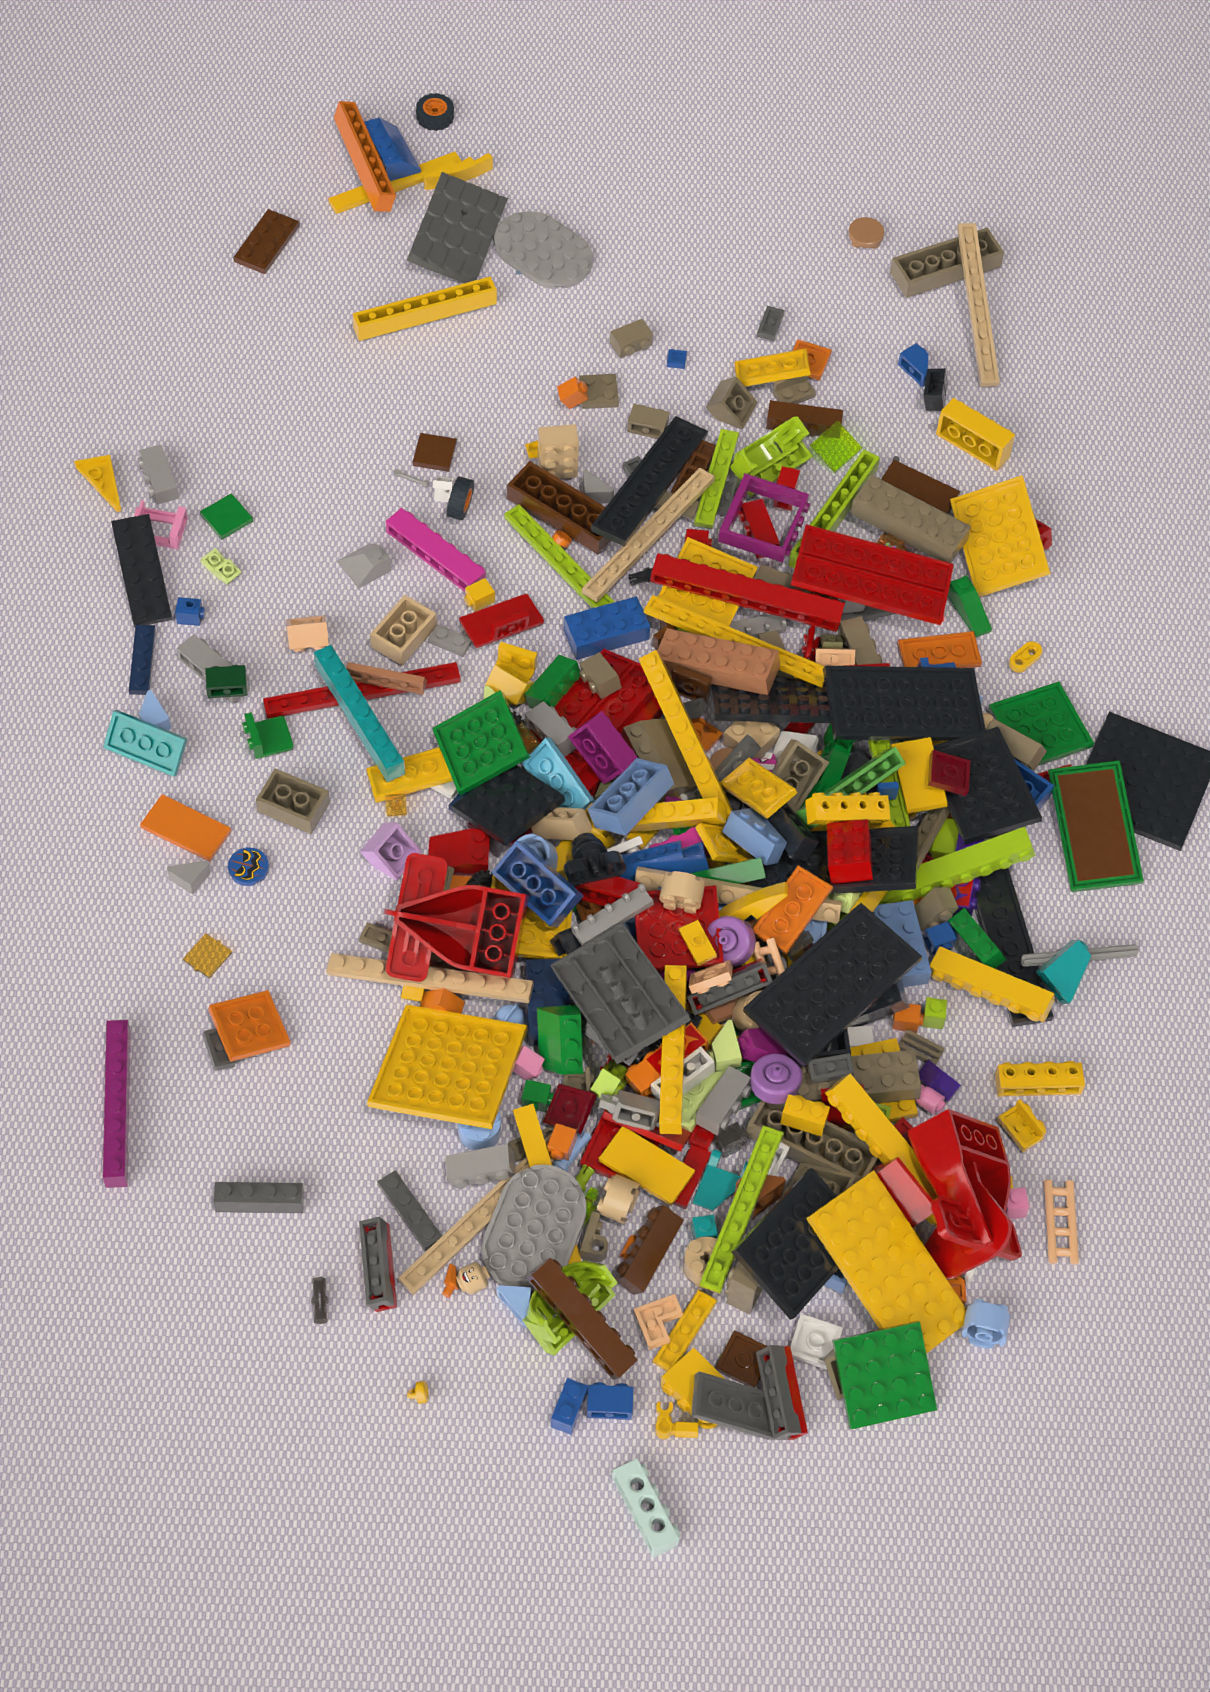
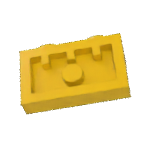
[495,642,538,680]

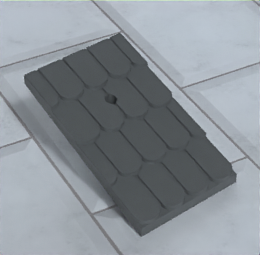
[407,172,508,283]
[550,923,691,1064]

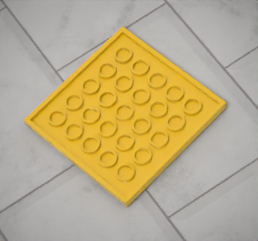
[367,1004,527,1129]

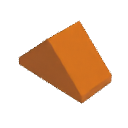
[420,988,465,1014]

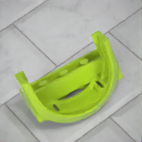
[730,417,813,497]
[522,1260,618,1356]

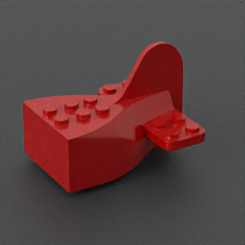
[383,853,529,982]
[907,1109,1022,1280]

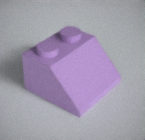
[360,822,421,880]

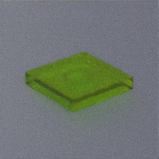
[810,421,863,473]

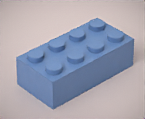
[587,758,674,836]
[873,900,931,987]

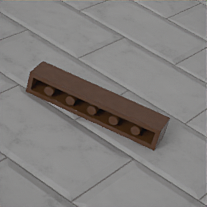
[526,1258,638,1380]

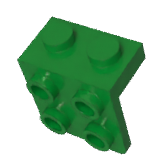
[242,712,294,759]

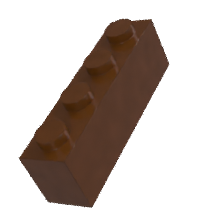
[766,400,843,439]
[615,1205,684,1295]

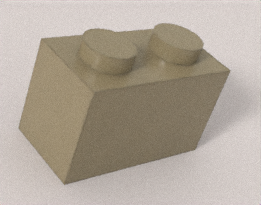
[610,319,653,358]
[627,404,670,439]
[579,652,622,699]
[915,887,958,931]

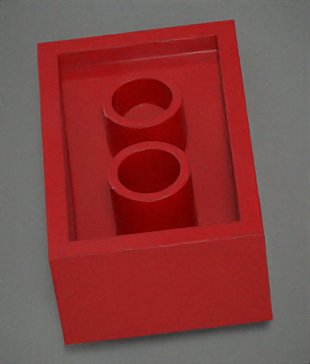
[428,828,490,876]

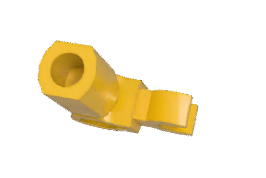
[655,1401,698,1440]

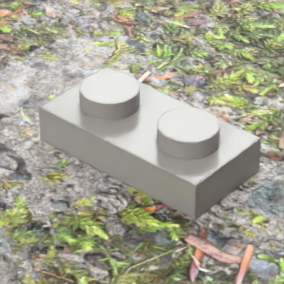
[428,624,472,657]

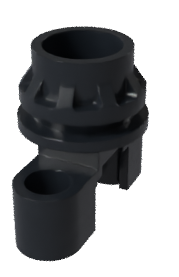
[564,833,626,886]

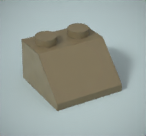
[706,377,758,429]

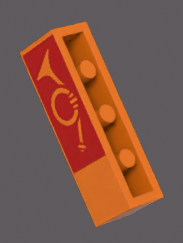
[625,1022,709,1097]

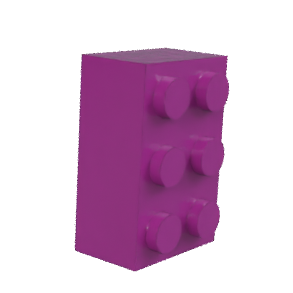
[567,711,637,784]

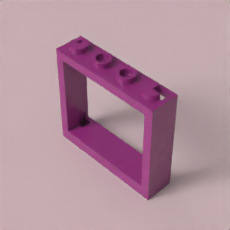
[718,473,811,563]

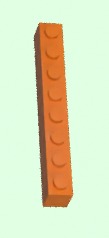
[334,101,396,212]

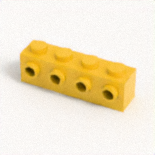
[805,792,891,824]
[995,1061,1085,1097]

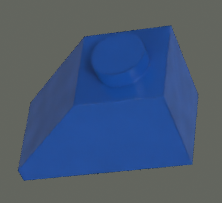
[898,343,929,387]

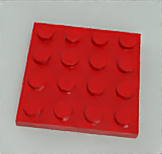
[635,885,724,971]

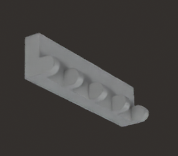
[730,615,787,638]
[571,883,654,946]

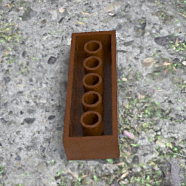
[507,461,611,554]

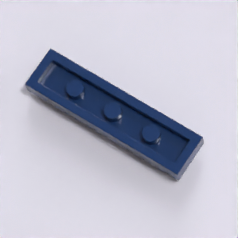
[129,625,156,695]

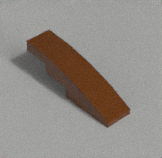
[670,440,716,493]

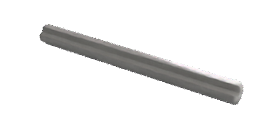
[1021,944,1139,966]

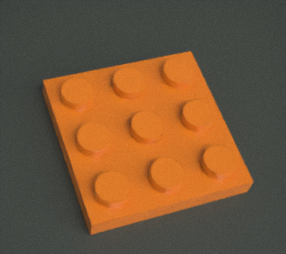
[208,990,291,1062]

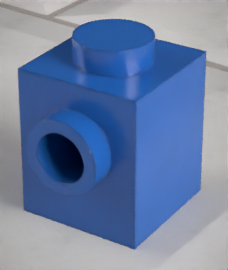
[175,597,206,626]
[923,922,957,955]

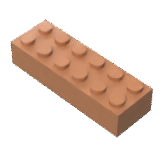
[657,628,780,695]

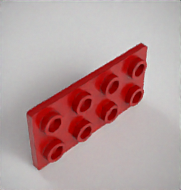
[459,593,544,648]

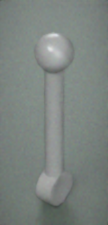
[394,469,430,488]

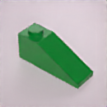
[948,575,992,638]

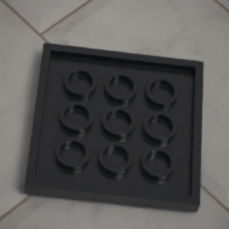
[451,765,566,846]

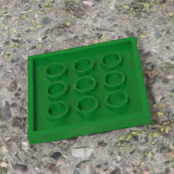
[988,681,1094,769]
[432,690,530,795]
[832,1321,937,1430]

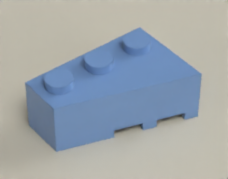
[722,808,787,865]

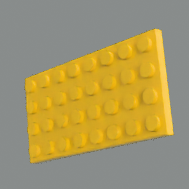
[806,1170,966,1354]

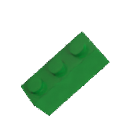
[524,655,581,709]
[948,908,1006,969]

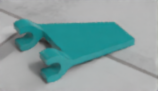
[692,1149,748,1212]

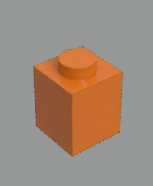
[557,376,588,409]
[892,1003,924,1033]
[547,1123,577,1161]

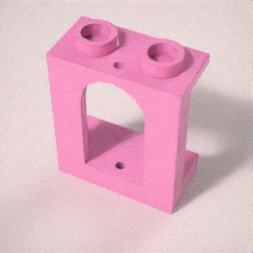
[135,500,188,549]

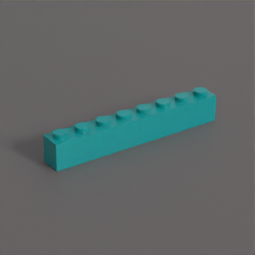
[313,645,405,782]

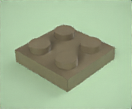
[579,374,619,409]

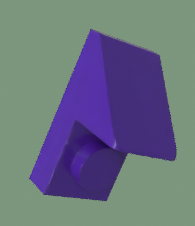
[919,1059,962,1102]

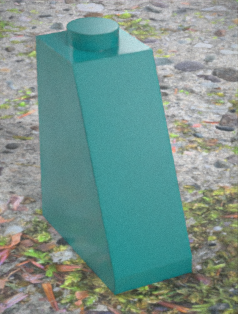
[1036,940,1092,1004]

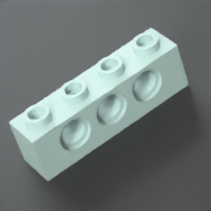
[612,1459,681,1558]

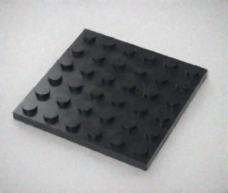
[1086,711,1210,851]

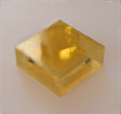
[385,793,407,816]

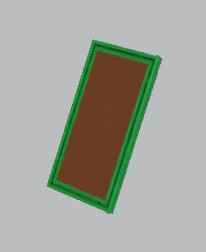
[1048,761,1144,892]

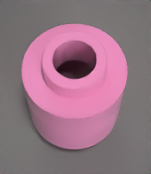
[914,1085,946,1115]

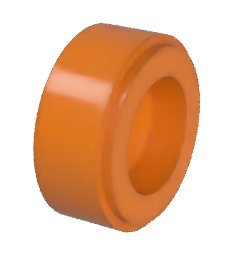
[552,530,572,548]

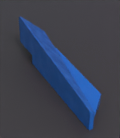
[617,840,709,881]

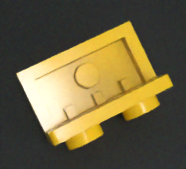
[997,1099,1046,1152]

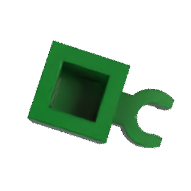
[521,1079,554,1114]

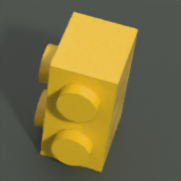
[485,663,534,705]
[780,1094,830,1136]

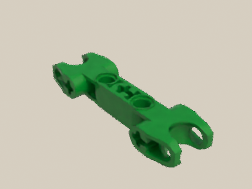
[796,723,856,814]

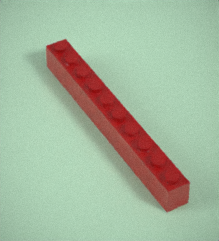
[650,553,845,632]

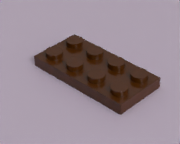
[233,209,300,274]

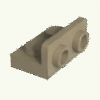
[773,376,816,404]

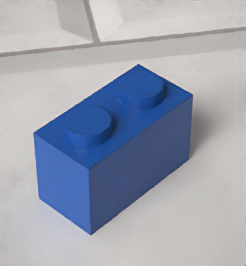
[551,1378,588,1435]
[587,1382,633,1420]

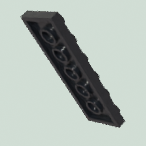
[111,514,172,628]

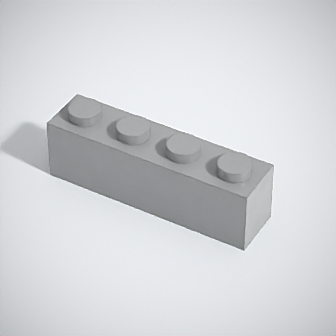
[177,634,250,704]

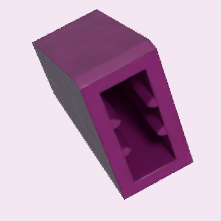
[737,1028,798,1062]

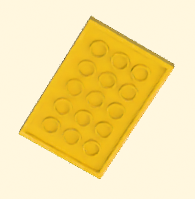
[950,475,1051,597]

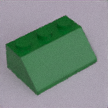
[537,1005,583,1075]

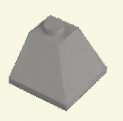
[338,543,391,589]

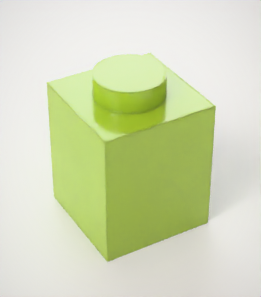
[922,997,947,1029]

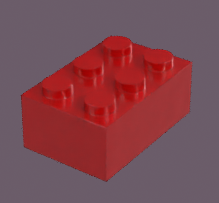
[827,819,873,884]

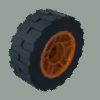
[416,93,454,131]
[447,476,474,520]

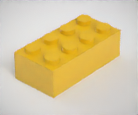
[936,398,1015,471]

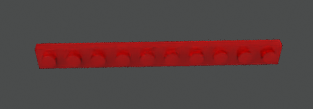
[263,662,461,719]

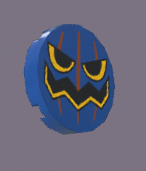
[228,847,269,886]

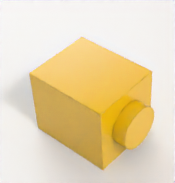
[464,578,495,611]

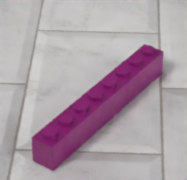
[103,1020,131,1188]

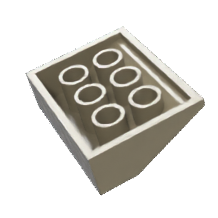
[621,718,698,803]

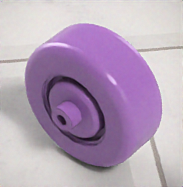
[708,916,756,967]
[750,1054,802,1104]

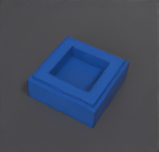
[667,349,687,369]
[876,782,899,800]

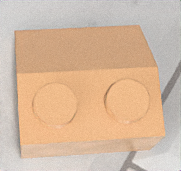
[286,615,329,652]

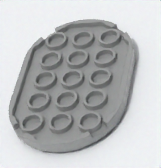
[494,211,593,289]
[482,1165,586,1293]

